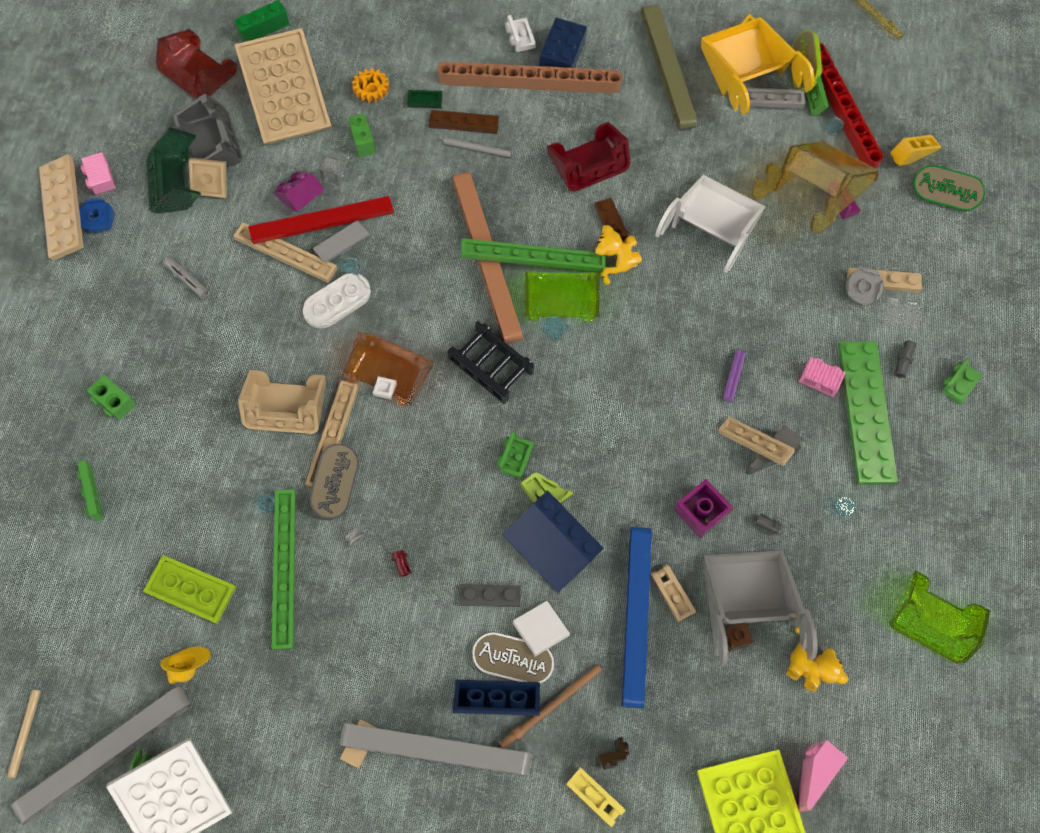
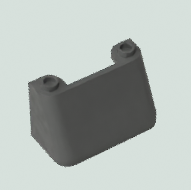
[173,94,243,170]

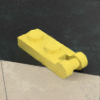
[566,767,626,828]

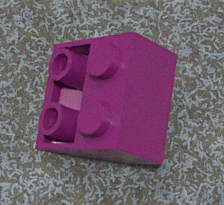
[273,171,325,212]

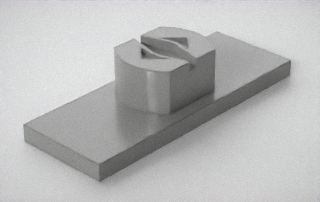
[313,221,369,263]

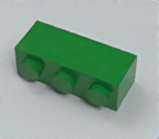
[234,0,290,42]

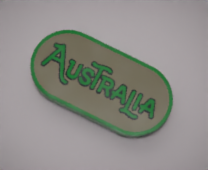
[913,165,985,211]

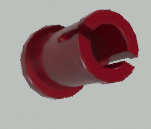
[392,550,412,577]

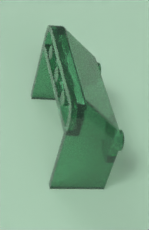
[146,127,201,214]

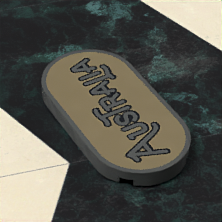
[309,444,359,520]

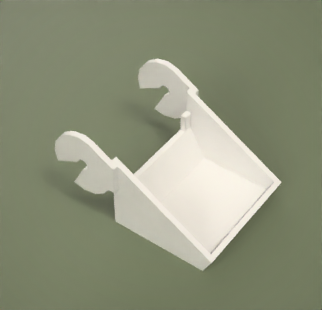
[655,175,766,274]

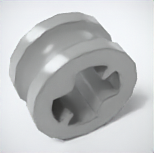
[345,528,365,547]

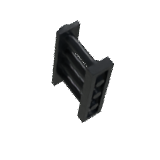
[447,321,534,404]

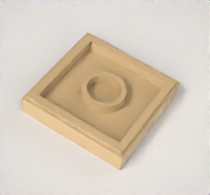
[189,158,227,198]

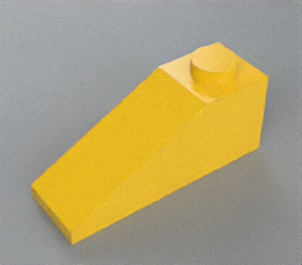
[890,135,942,166]

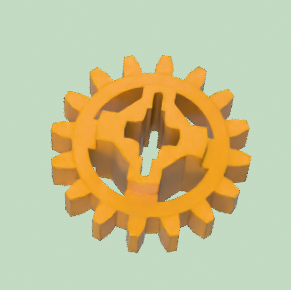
[352,68,390,103]

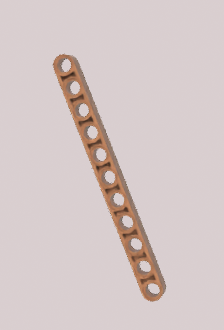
[437,62,623,93]
[452,171,523,344]

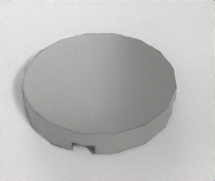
[846,268,884,305]

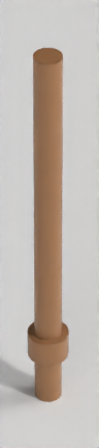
[499,665,602,749]

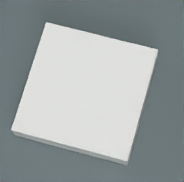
[513,601,570,657]

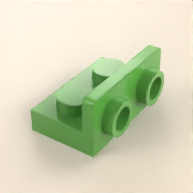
[941,358,982,405]

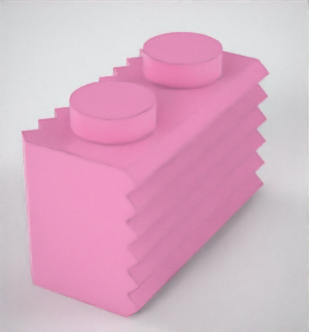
[80,152,116,195]
[799,357,845,397]

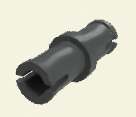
[894,340,917,378]

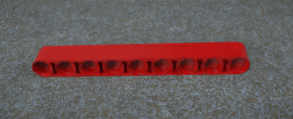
[819,42,883,172]

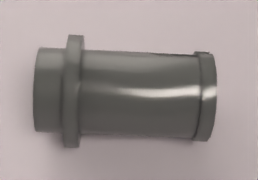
[755,513,782,535]

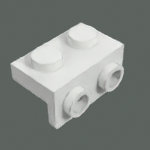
[505,15,536,52]

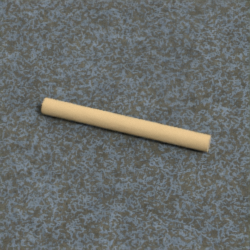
[7,690,41,778]

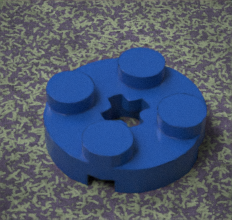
[79,198,115,233]

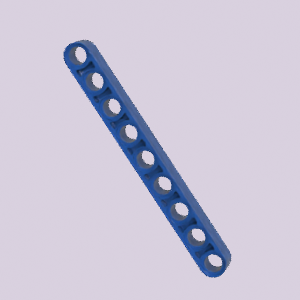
[622,526,652,709]

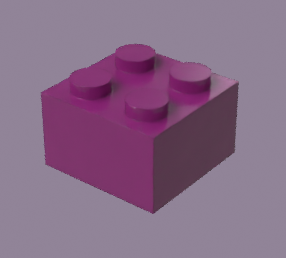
[674,479,733,539]

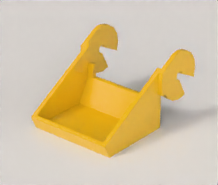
[701,17,815,116]

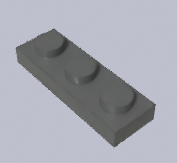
[459,584,521,607]

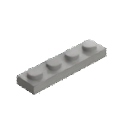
[738,88,805,108]

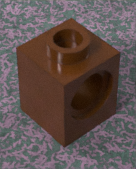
[725,623,753,652]

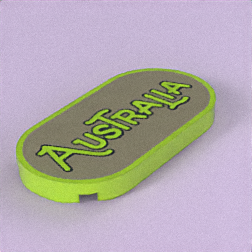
[792,30,822,92]

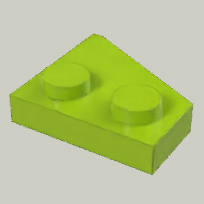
[520,472,573,504]

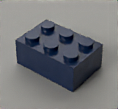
[539,18,587,68]

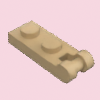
[650,564,696,623]

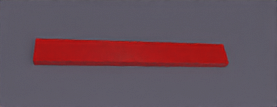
[248,196,394,244]

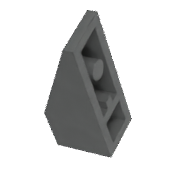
[746,425,802,475]

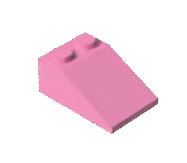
[797,740,848,812]

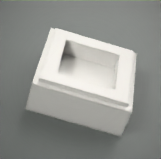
[373,376,397,400]

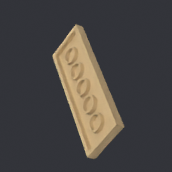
[39,154,84,261]

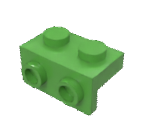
[497,432,534,479]

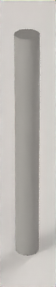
[443,137,512,158]

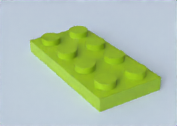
[143,555,237,625]

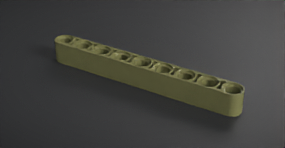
[641,4,697,130]

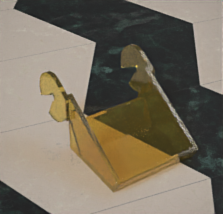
[751,141,879,234]

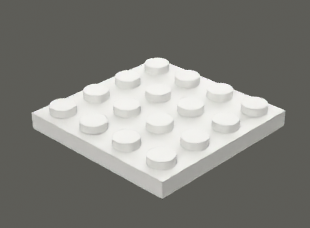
[107,737,232,833]

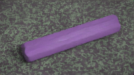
[723,350,746,402]

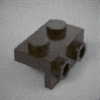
[596,737,629,770]

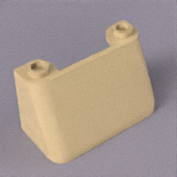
[238,370,326,434]

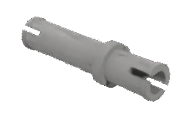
[163,256,210,299]

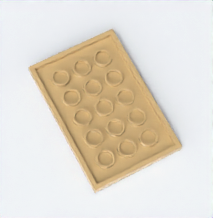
[234,28,332,145]

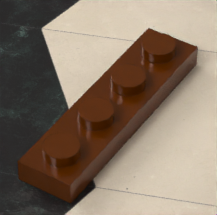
[429,110,499,134]

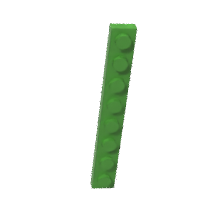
[461,238,606,272]
[272,489,296,651]

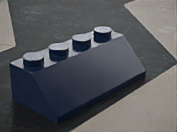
[453,679,540,716]

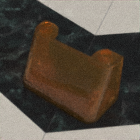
[342,332,434,407]

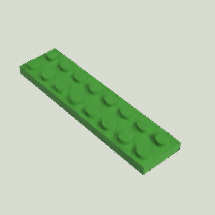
[838,341,898,485]

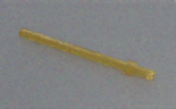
[856,0,904,39]

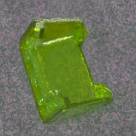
[525,272,600,321]
[890,570,991,664]

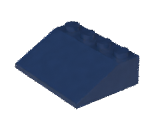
[502,490,604,593]

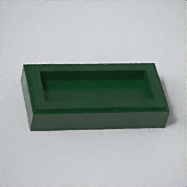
[407,90,443,109]

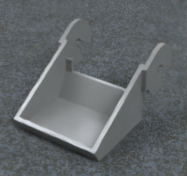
[703,550,817,667]

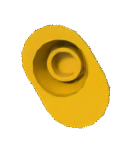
[161,646,211,684]

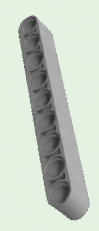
[11,687,192,825]
[339,723,532,776]

